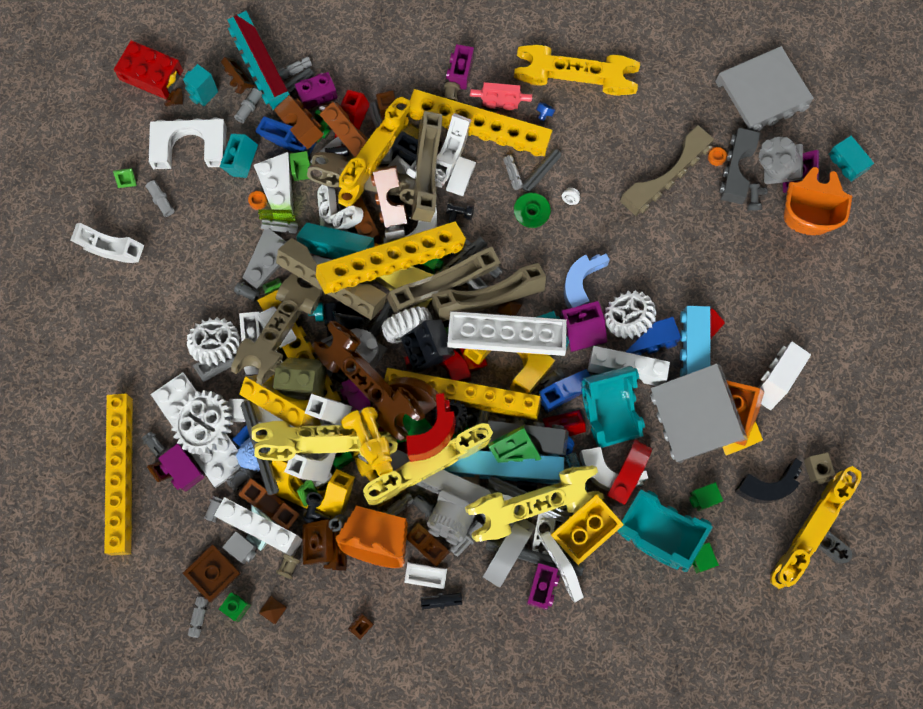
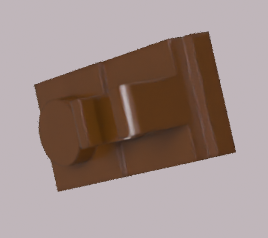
[221,57,255,94]
[323,530,346,571]

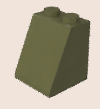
[273,357,327,398]

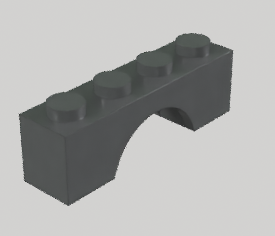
[719,128,760,205]
[487,418,569,455]

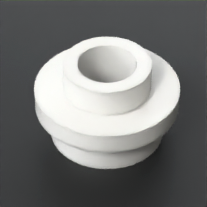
[562,188,580,205]

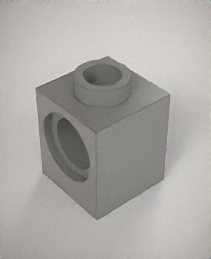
[222,531,257,564]

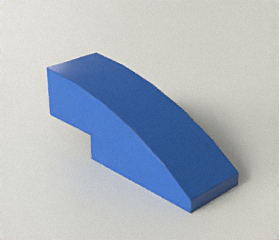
[255,116,316,156]

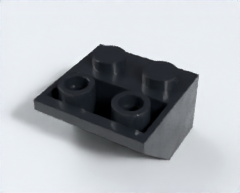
[392,125,442,165]
[401,319,455,372]

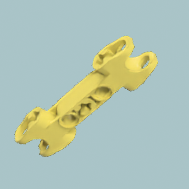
[251,421,398,461]
[363,423,493,505]
[465,465,604,542]

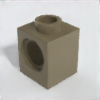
[804,452,835,484]

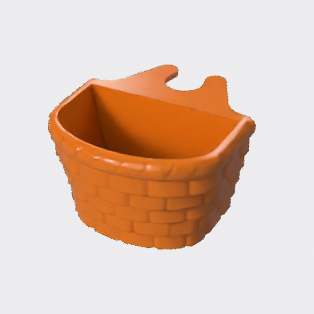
[784,167,852,235]
[336,506,408,568]

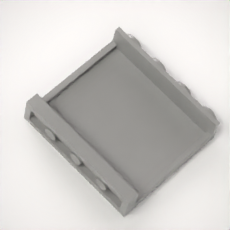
[715,46,814,132]
[650,364,748,463]

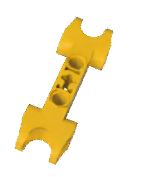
[514,45,640,96]
[338,97,410,207]
[770,466,861,589]

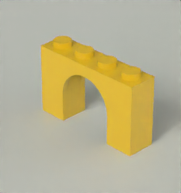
[463,349,555,394]
[239,373,321,427]
[271,453,355,522]

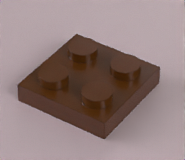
[303,520,334,565]
[183,544,241,603]

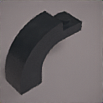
[734,458,803,503]

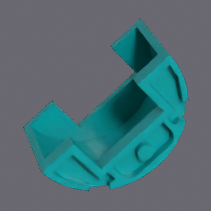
[581,366,645,448]
[617,490,713,572]

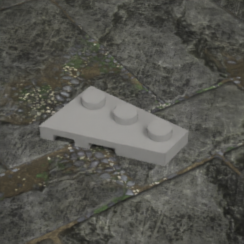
[243,229,286,291]

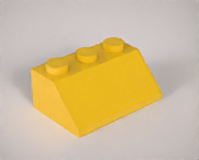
[551,494,624,565]

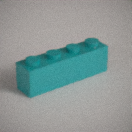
[296,222,375,259]

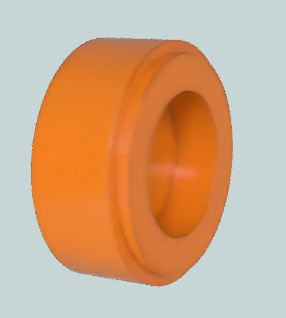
[708,147,727,166]
[248,191,267,210]

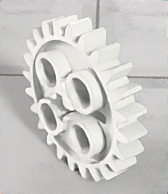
[172,390,234,455]

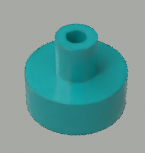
[308,302,324,322]

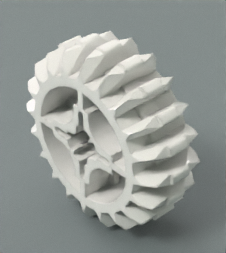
[604,290,656,340]
[381,306,433,343]
[187,317,240,366]

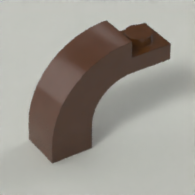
[371,377,439,414]

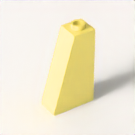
[375,266,433,308]

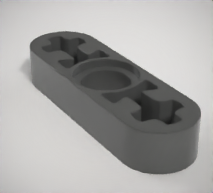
[799,520,852,564]

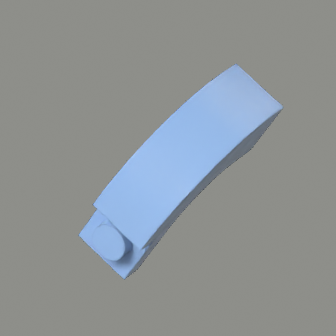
[564,254,610,309]

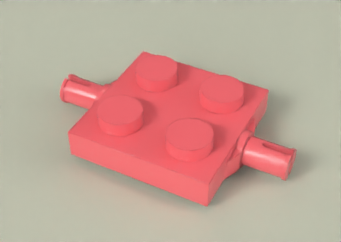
[470,82,532,111]

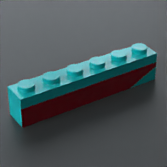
[227,11,289,110]

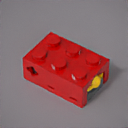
[113,40,183,100]

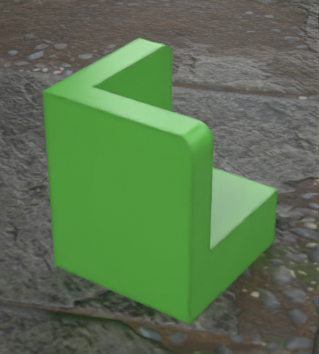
[289,151,310,181]

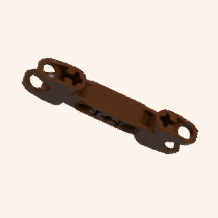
[312,321,425,441]

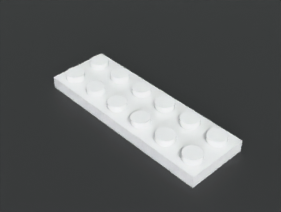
[447,311,566,356]
[150,372,241,488]

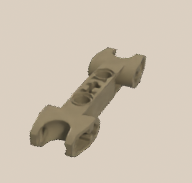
[307,152,438,205]
[231,274,323,385]

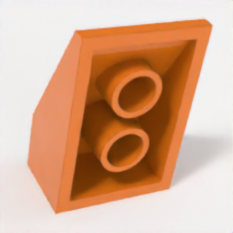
[726,380,764,446]

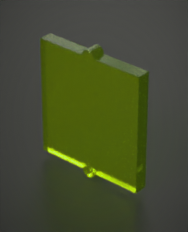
[258,209,296,223]

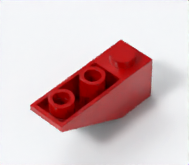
[334,90,370,139]

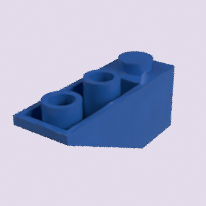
[626,317,681,356]
[537,369,591,413]

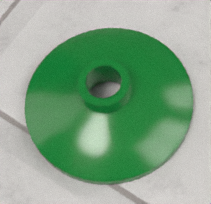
[514,193,551,228]

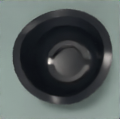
[333,301,366,330]

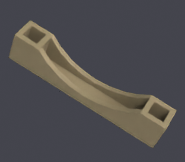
[412,111,442,222]
[620,125,714,216]
[276,238,387,320]
[387,246,500,314]
[432,263,546,322]

